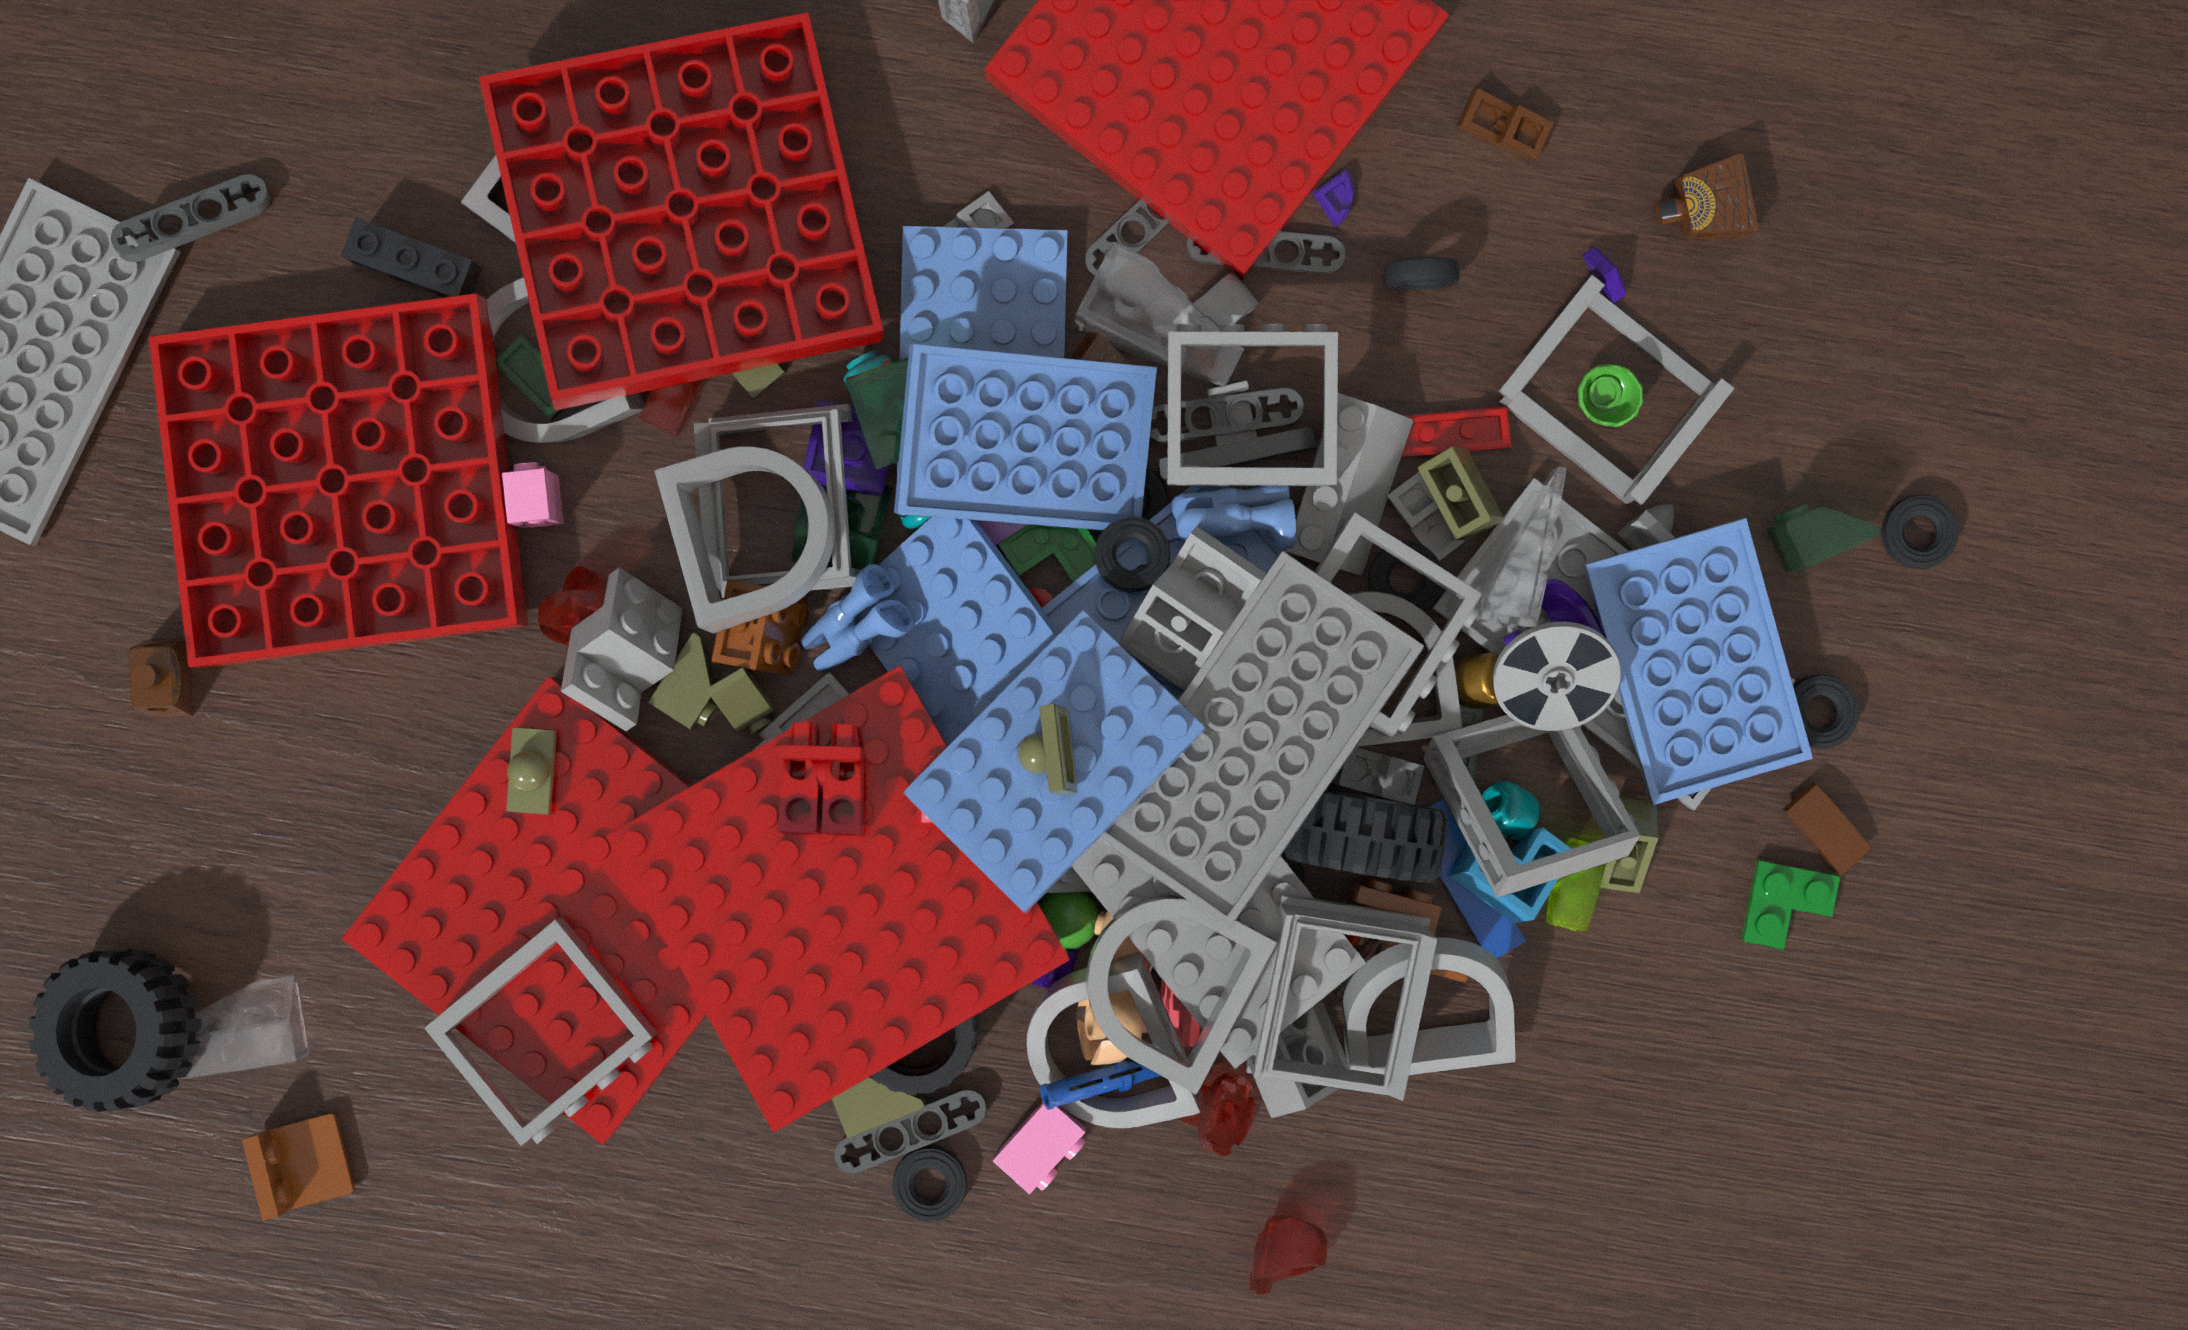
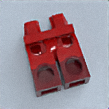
[777,722,864,836]

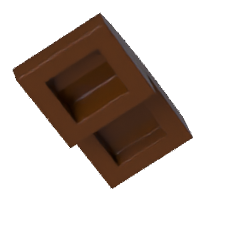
[1456,88,1554,161]
[1782,782,1872,876]

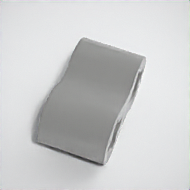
[1174,272,1259,353]

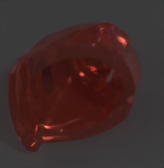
[1248,1215,1328,1295]

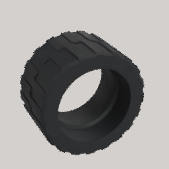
[872,1014,980,1095]

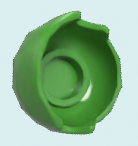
[1577,363,1643,427]
[1039,892,1099,949]

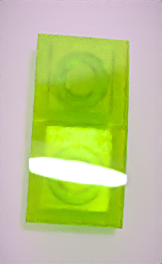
[1546,837,1604,933]

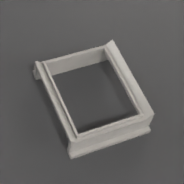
[1499,275,1735,505]
[694,404,862,598]
[1246,894,1437,1101]

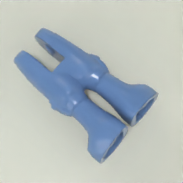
[1172,486,1296,549]
[801,564,914,673]

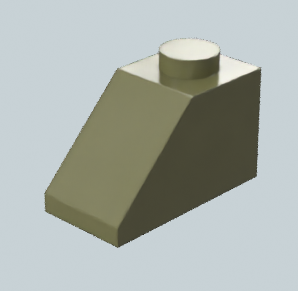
[648,633,718,729]
[706,667,777,735]
[1599,797,1658,893]
[832,1076,927,1139]

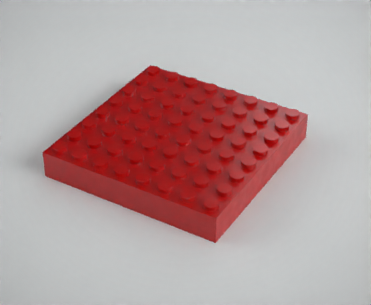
[984,0,1449,281]
[479,12,883,410]
[149,293,528,668]
[605,665,1071,1133]
[341,676,707,1145]

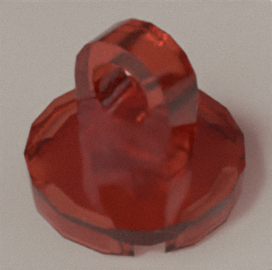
[538,566,605,646]
[1179,1072,1255,1156]

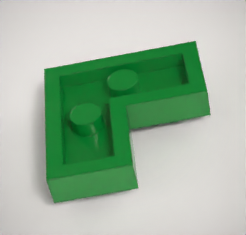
[998,524,1096,582]
[1740,860,1840,949]

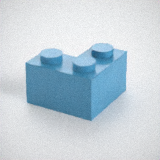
[1449,827,1571,923]

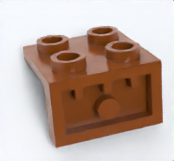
[712,579,808,676]
[242,1113,355,1221]

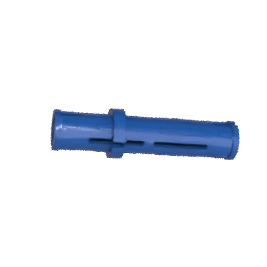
[1040,1059,1162,1110]

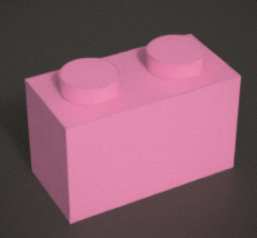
[502,462,564,529]
[993,1101,1086,1195]

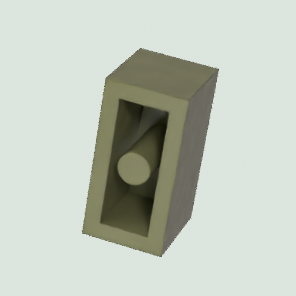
[1417,447,1505,540]

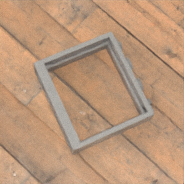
[1167,324,1338,486]
[1314,513,1482,738]
[1423,715,1640,898]
[424,917,658,1146]

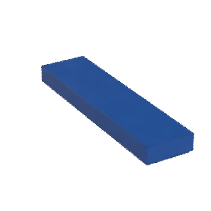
[1428,799,1526,958]

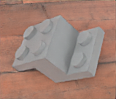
[1118,526,1267,691]
[561,567,683,731]

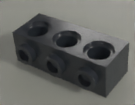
[341,217,482,298]

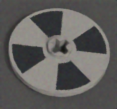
[1493,622,1621,731]

